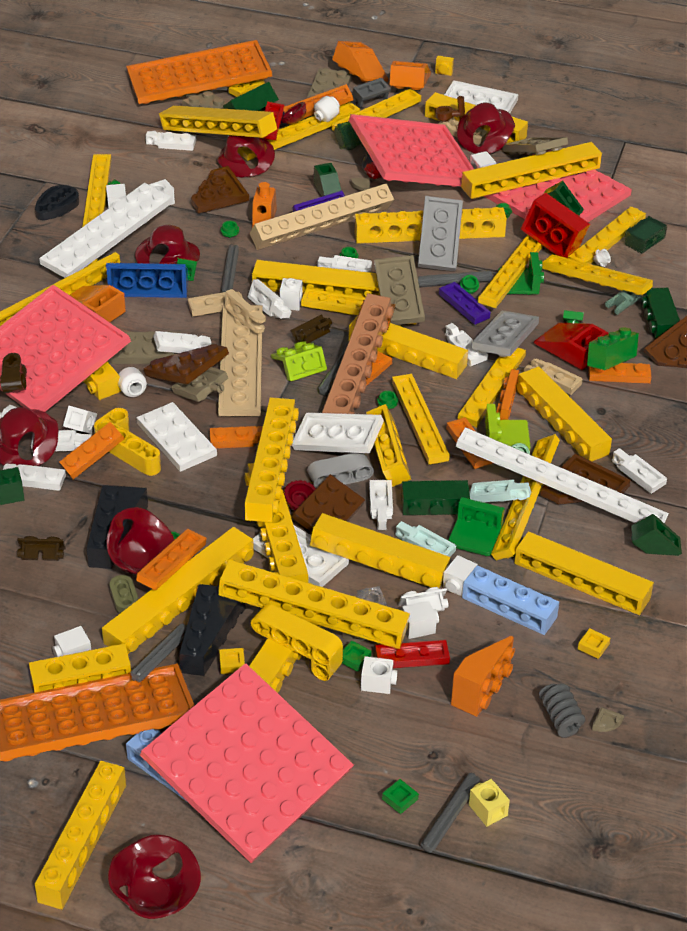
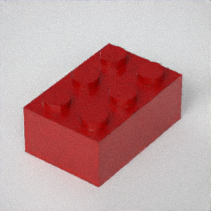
[521,193,590,258]

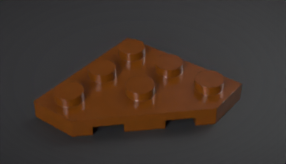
[191,166,249,213]
[644,316,687,368]
[143,344,229,384]
[540,454,631,504]

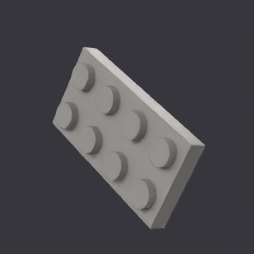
[418,196,463,272]
[472,310,539,357]

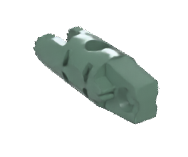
[605,290,642,315]

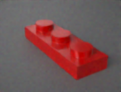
[263,102,285,141]
[375,640,450,668]

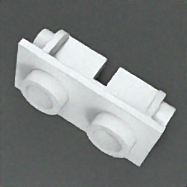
[398,587,449,612]

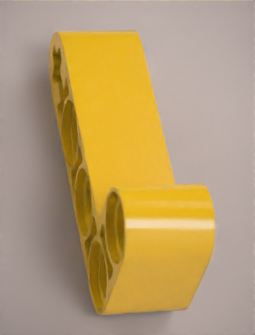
[94,408,161,476]
[251,604,343,681]

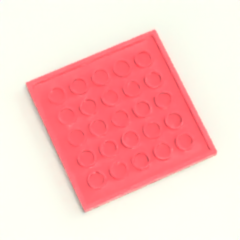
[349,114,474,187]
[484,150,632,222]
[0,285,131,412]
[140,663,354,863]

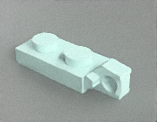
[470,480,531,503]
[395,521,456,557]

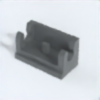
[351,78,391,108]

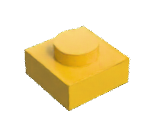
[435,56,454,76]
[578,628,611,659]
[219,648,245,674]

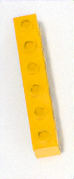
[35,761,126,910]

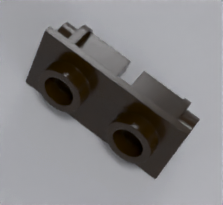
[290,314,332,343]
[17,536,66,561]

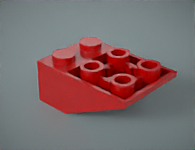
[534,323,609,370]

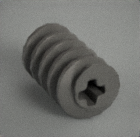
[539,684,585,738]

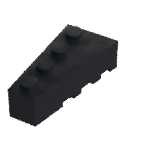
[87,485,148,569]
[179,584,246,676]

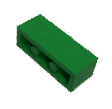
[587,327,639,370]

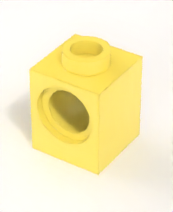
[469,779,510,827]

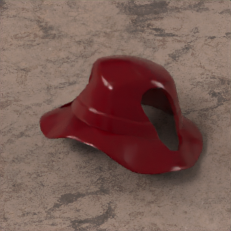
[457,102,515,154]
[217,135,275,177]
[135,224,200,264]
[0,407,59,466]
[107,507,175,575]
[108,835,201,919]

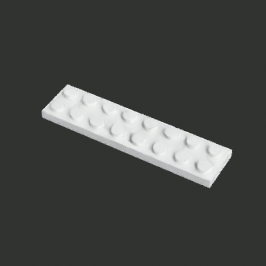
[39,183,173,278]

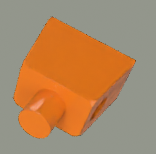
[252,182,277,228]

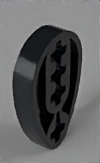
[35,185,79,221]

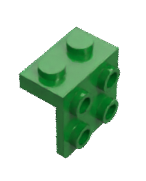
[498,252,544,295]
[448,497,505,556]

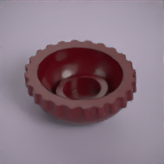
[281,102,306,125]
[283,480,317,511]

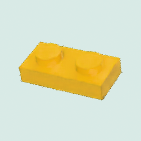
[229,80,264,97]

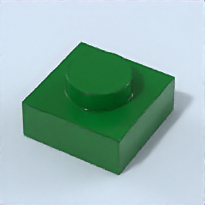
[177,258,197,281]
[563,310,584,323]
[342,641,372,672]
[382,779,419,814]

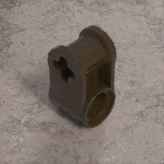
[0,353,27,393]

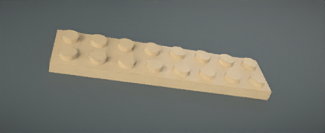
[218,305,263,416]

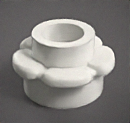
[594,249,611,267]

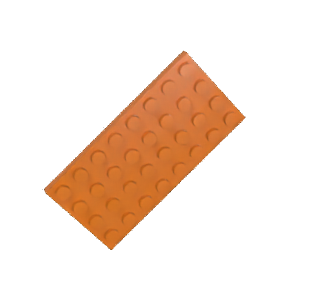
[126,40,272,104]
[0,663,195,761]

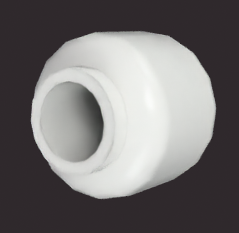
[314,96,340,122]
[118,367,147,397]

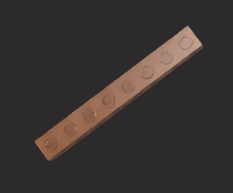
[322,293,394,414]

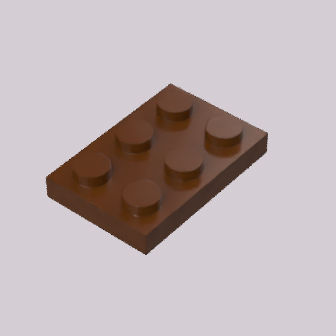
[292,474,365,532]

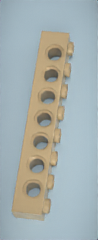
[250,183,394,250]

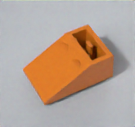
[332,41,389,83]
[390,61,431,90]
[69,285,126,323]
[451,636,515,717]

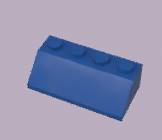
[106,263,188,298]

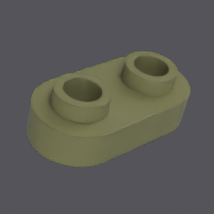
[110,575,138,613]

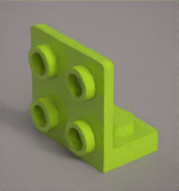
[271,341,327,381]
[485,404,531,451]

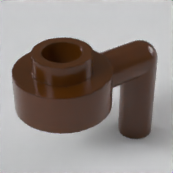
[435,96,465,122]

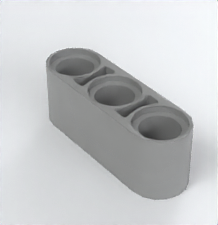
[307,453,374,488]

